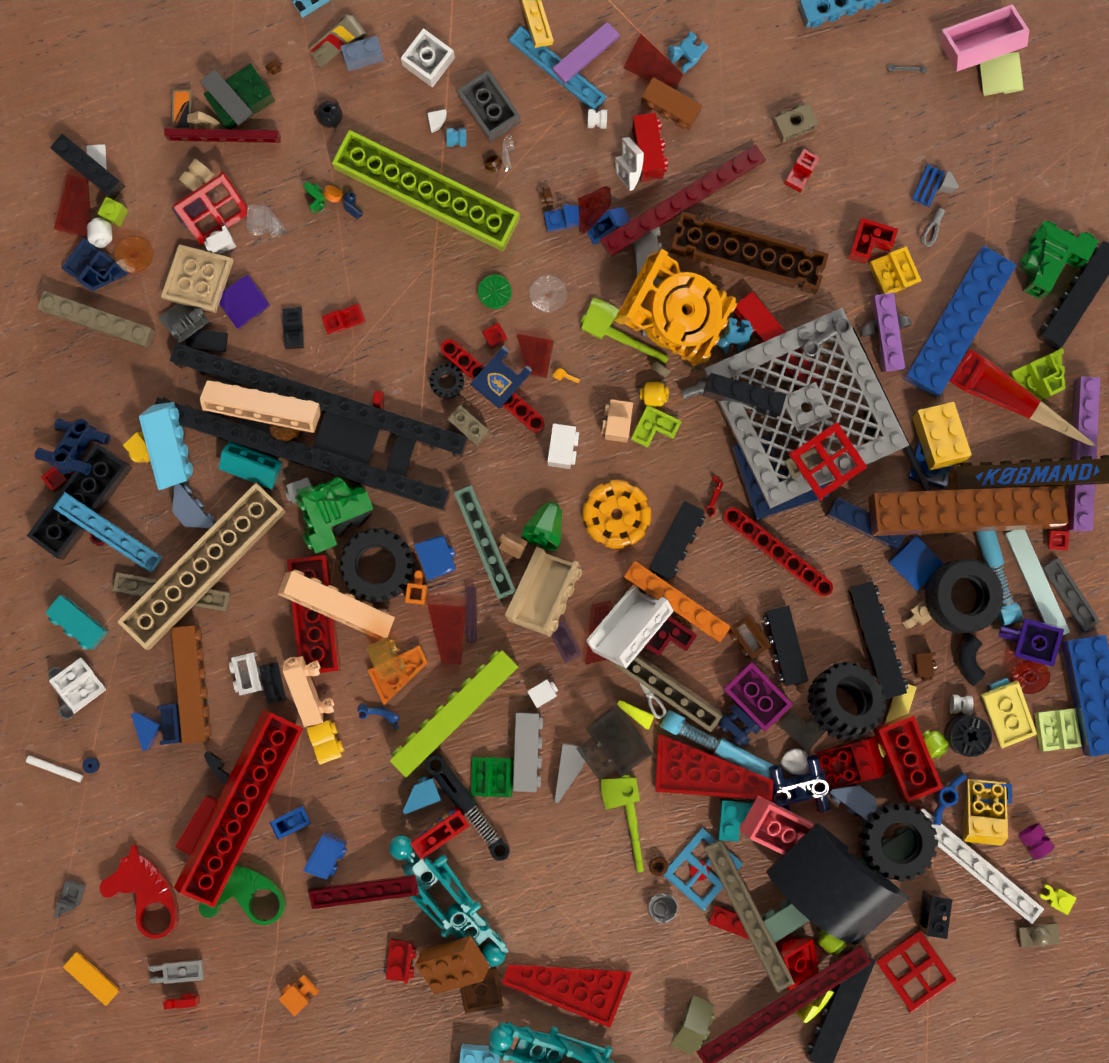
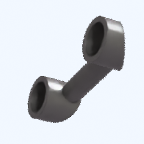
[859,315,912,338]
[803,318,851,356]
[48,667,74,720]

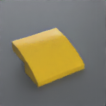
[868,246,921,294]

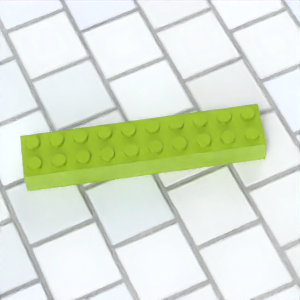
[332,130,520,252]

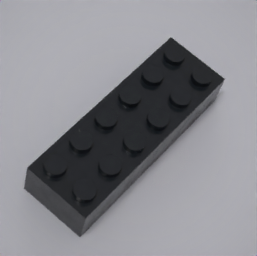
[27,443,133,560]

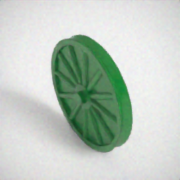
[478,275,512,309]

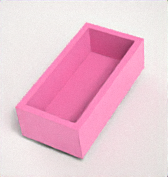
[941,4,1029,71]

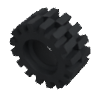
[429,363,464,399]

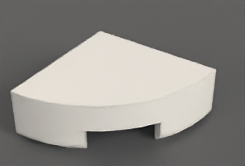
[428,109,447,133]

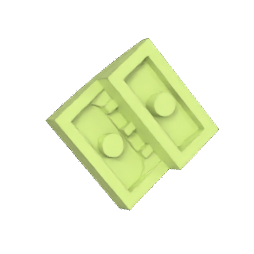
[980,52,1024,96]
[1034,708,1082,752]

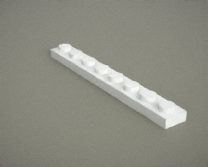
[920,808,1044,924]

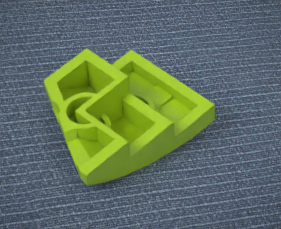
[1008,348,1065,400]

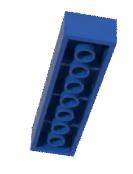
[903,246,1017,398]

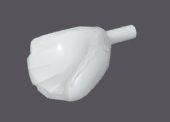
[781,748,809,776]

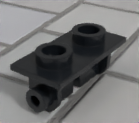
[259,662,286,704]

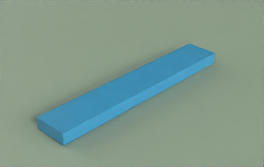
[509,26,607,111]
[53,492,163,573]

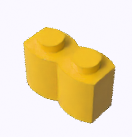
[307,720,345,765]

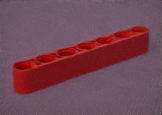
[441,339,545,433]
[723,508,833,597]

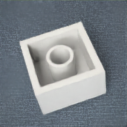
[401,28,455,88]
[548,424,579,469]

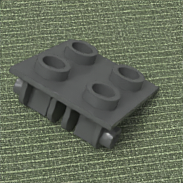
[159,303,210,344]

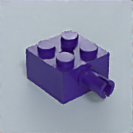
[998,617,1064,667]

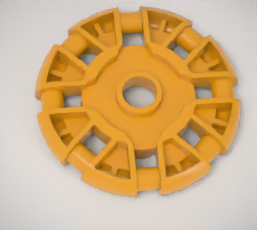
[582,480,651,549]

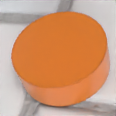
[323,185,343,203]

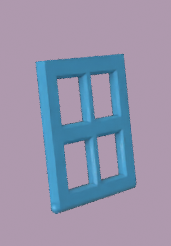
[663,828,743,911]

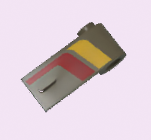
[308,14,367,68]

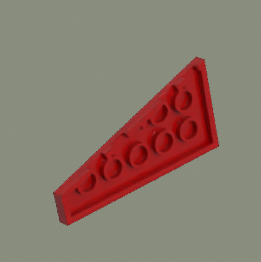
[501,964,632,1028]

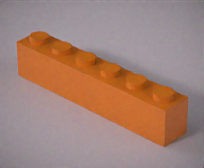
[623,561,731,643]

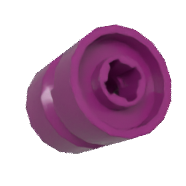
[1018,823,1055,860]

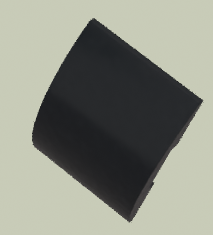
[766,822,909,945]

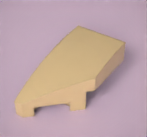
[187,111,227,130]

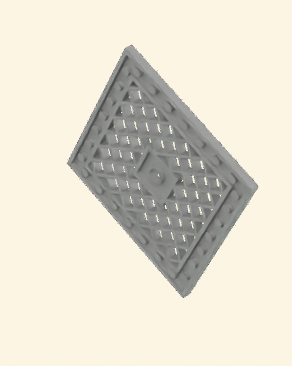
[703,308,909,509]

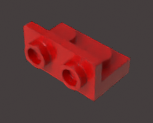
[386,939,417,984]

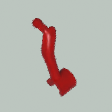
[704,475,723,517]

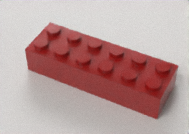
[287,555,341,673]

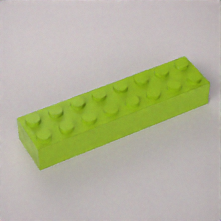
[390,650,519,777]

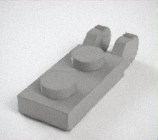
[148,959,204,984]

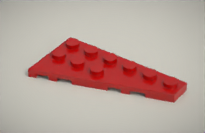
[655,733,774,800]

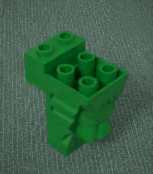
[1018,221,1099,300]
[295,477,373,553]

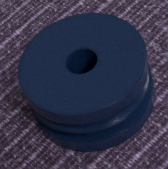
[82,758,100,773]

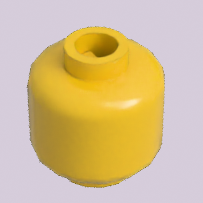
[640,382,669,406]

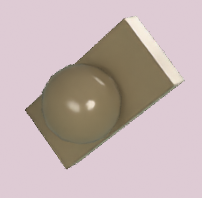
[1017,923,1060,948]

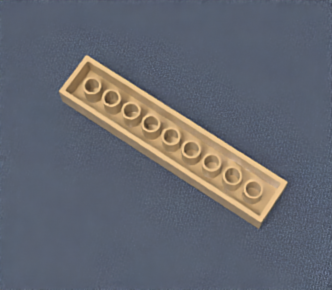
[118,483,286,650]

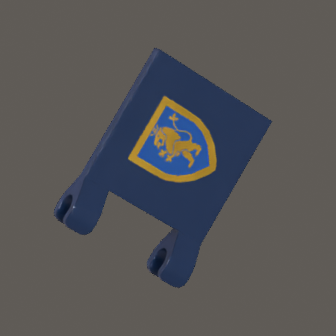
[470,346,532,409]

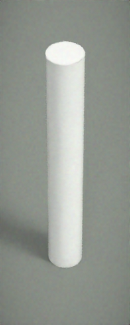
[26,755,83,782]

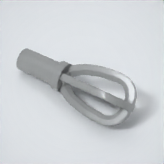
[921,208,945,247]

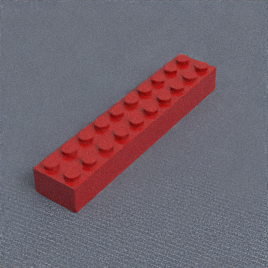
[174,709,303,908]

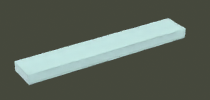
[1004,530,1070,635]

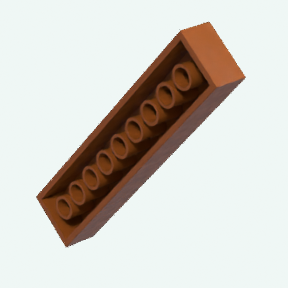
[868,486,1068,536]

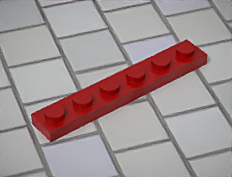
[708,905,824,966]

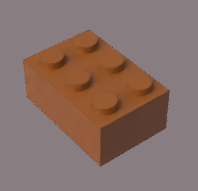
[415,936,490,994]

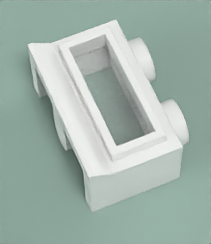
[229,652,264,695]

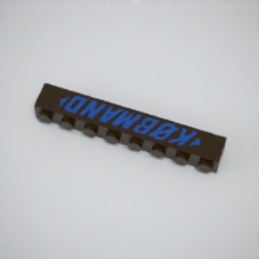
[957,455,1109,490]

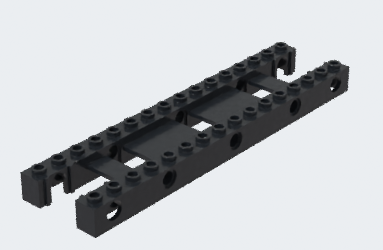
[155,343,468,512]

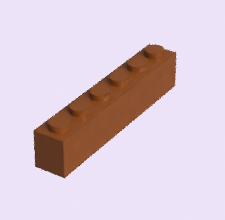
[171,625,211,744]

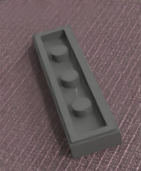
[1042,557,1101,632]

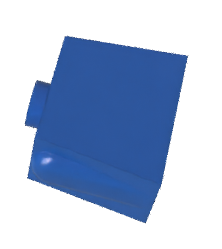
[414,535,456,581]

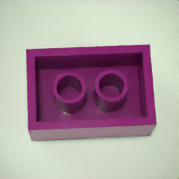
[722,662,793,731]

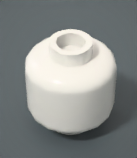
[87,218,113,248]

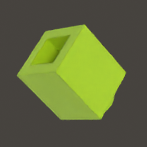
[97,197,128,227]

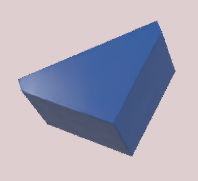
[131,712,162,751]

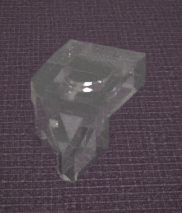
[502,135,515,172]

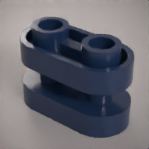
[717,702,761,746]

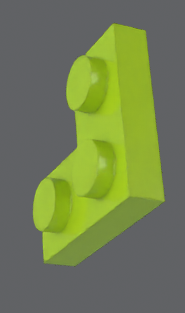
[631,405,682,448]

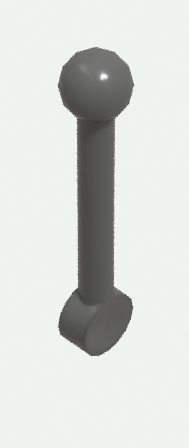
[887,64,927,73]

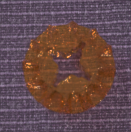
[270,424,300,441]

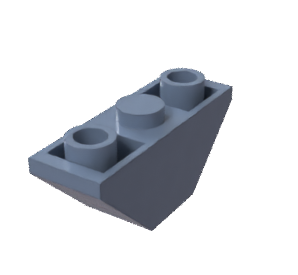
[172,483,217,529]
[828,784,877,822]

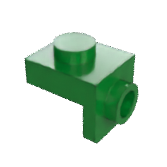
[303,181,327,214]

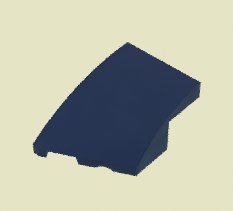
[61,238,129,292]

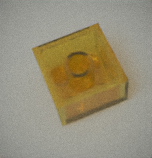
[365,637,408,683]

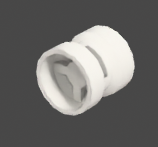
[588,109,607,129]
[950,694,974,715]

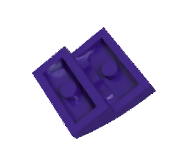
[219,275,270,329]

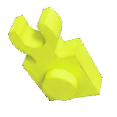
[1038,884,1077,915]

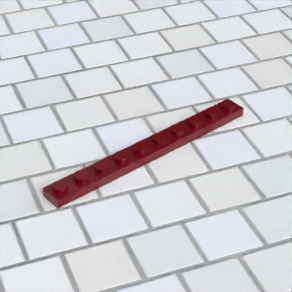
[600,144,766,257]
[696,945,872,1063]

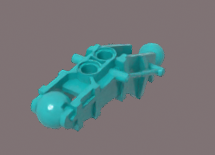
[389,835,509,968]
[488,1021,615,1063]

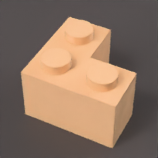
[601,399,633,443]

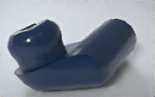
[343,191,363,220]

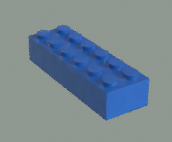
[1061,634,1109,757]

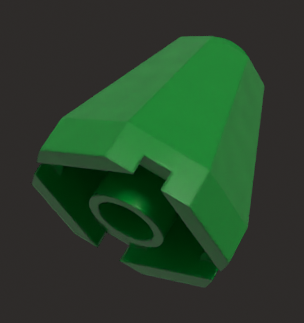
[521,502,562,551]

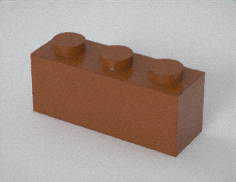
[641,77,702,130]

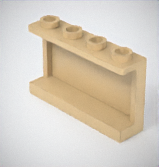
[505,547,582,637]

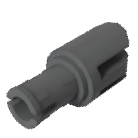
[680,375,707,400]

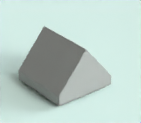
[938,171,959,194]

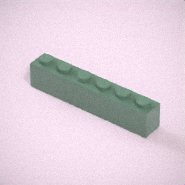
[454,485,516,600]

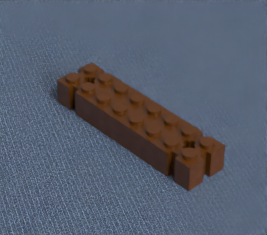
[670,211,829,295]

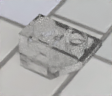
[246,205,287,236]

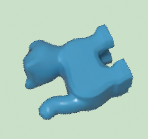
[667,31,708,73]
[716,318,753,354]

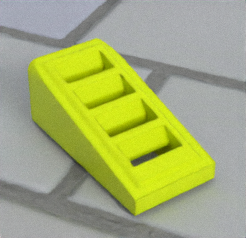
[617,700,654,730]

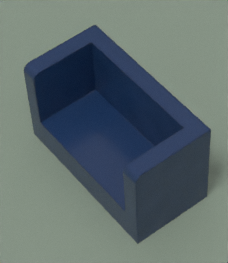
[157,704,182,745]

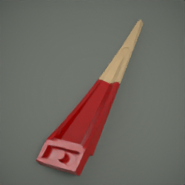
[949,349,1095,446]

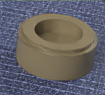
[651,361,670,378]

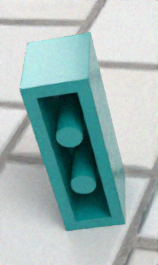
[219,441,283,489]
[45,595,109,650]

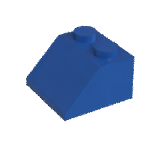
[303,832,348,879]

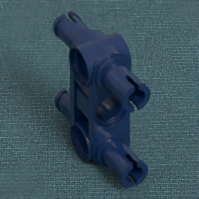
[35,418,111,475]
[769,755,830,813]

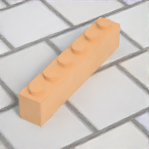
[200,380,320,433]
[277,570,395,640]

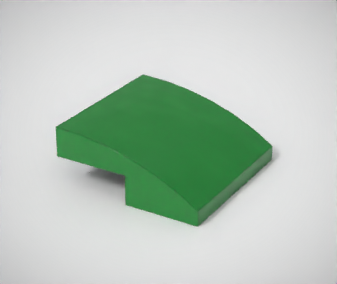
[471,757,513,797]

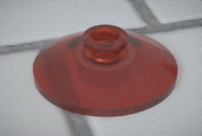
[1010,660,1050,694]

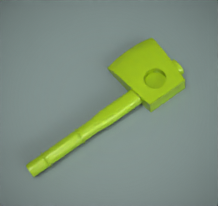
[580,297,669,363]
[601,774,644,872]

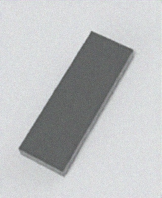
[200,69,253,126]

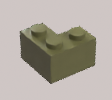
[670,995,715,1056]

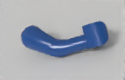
[357,704,400,729]

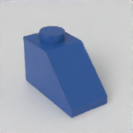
[585,207,630,245]

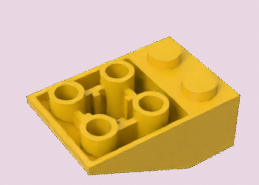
[963,779,1008,846]

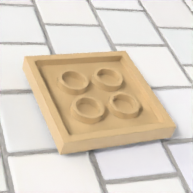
[161,244,234,313]

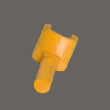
[552,368,580,383]

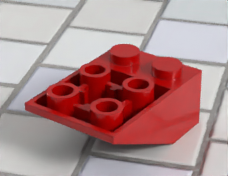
[815,736,886,789]

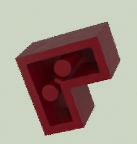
[644,616,697,656]

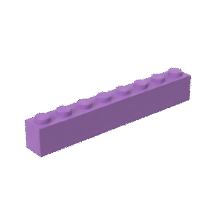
[1068,376,1100,532]

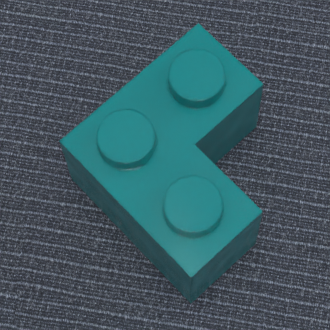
[717,799,754,842]

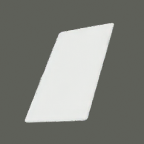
[86,144,107,170]

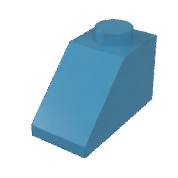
[403,776,442,814]

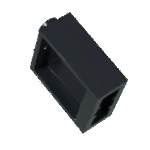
[918,890,953,939]

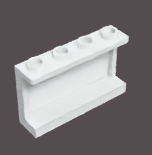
[586,585,673,668]

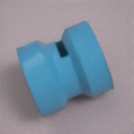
[447,128,467,147]

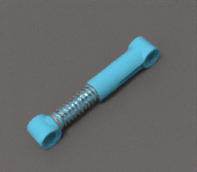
[975,531,1023,626]
[660,709,772,779]

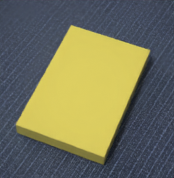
[981,680,1037,749]

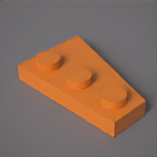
[367,646,428,705]

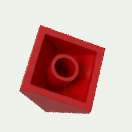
[781,938,818,990]

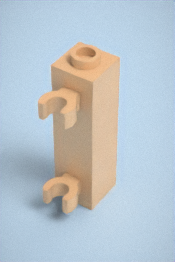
[283,656,334,727]

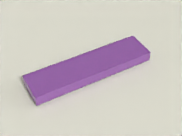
[552,22,620,84]

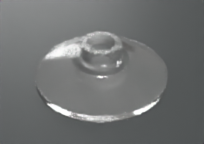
[529,275,567,313]

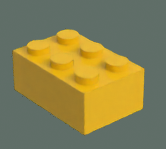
[912,402,972,471]

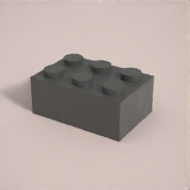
[457,70,521,143]

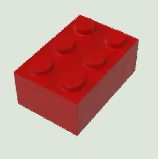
[632,112,668,182]

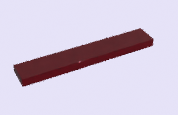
[164,128,281,143]
[308,874,420,909]

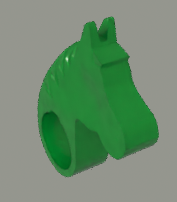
[199,865,287,925]

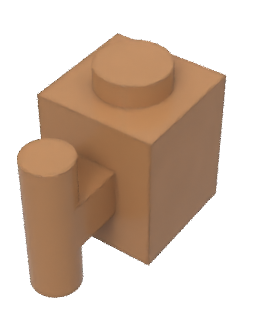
[497,531,528,560]

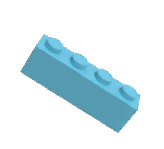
[139,402,193,490]

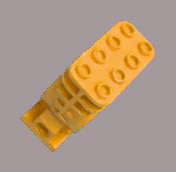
[614,249,737,366]

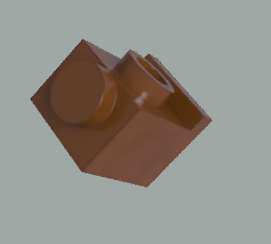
[912,652,937,681]

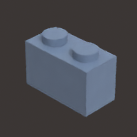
[341,36,384,71]

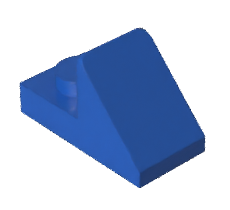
[544,205,585,232]
[269,806,311,840]

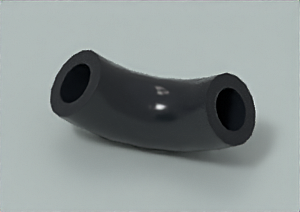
[957,633,986,686]

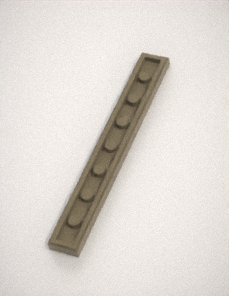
[704,840,795,992]

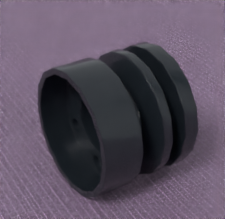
[944,715,992,757]

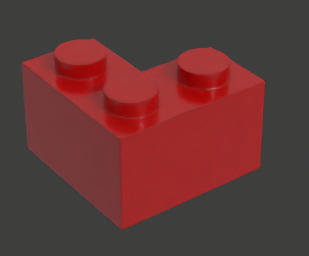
[847,218,898,264]

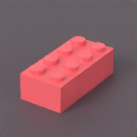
[739,795,815,854]

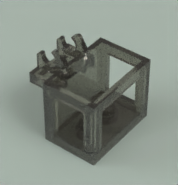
[576,705,653,780]

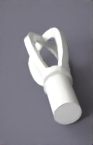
[639,683,666,719]

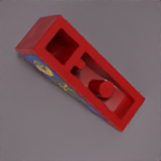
[410,807,469,860]

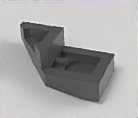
[53,879,86,918]

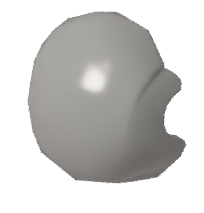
[648,893,678,923]

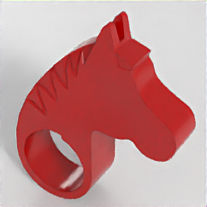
[99,844,179,939]

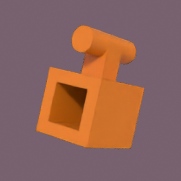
[405,571,428,605]
[278,974,320,1017]

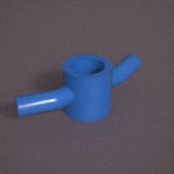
[933,772,967,826]

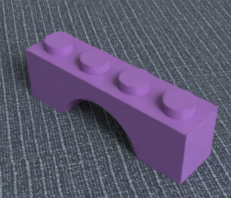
[870,292,905,373]

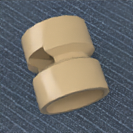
[178,159,214,192]

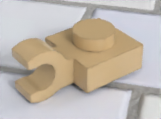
[902,599,932,629]

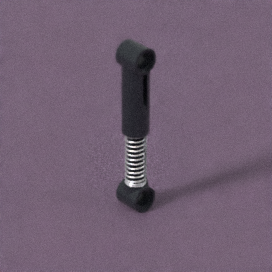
[426,754,510,861]

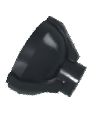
[314,101,342,128]

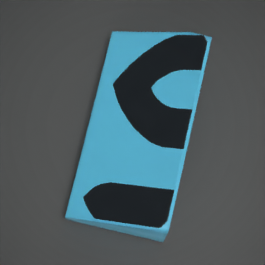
[292,0,331,18]

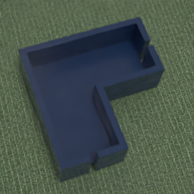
[731,434,830,521]

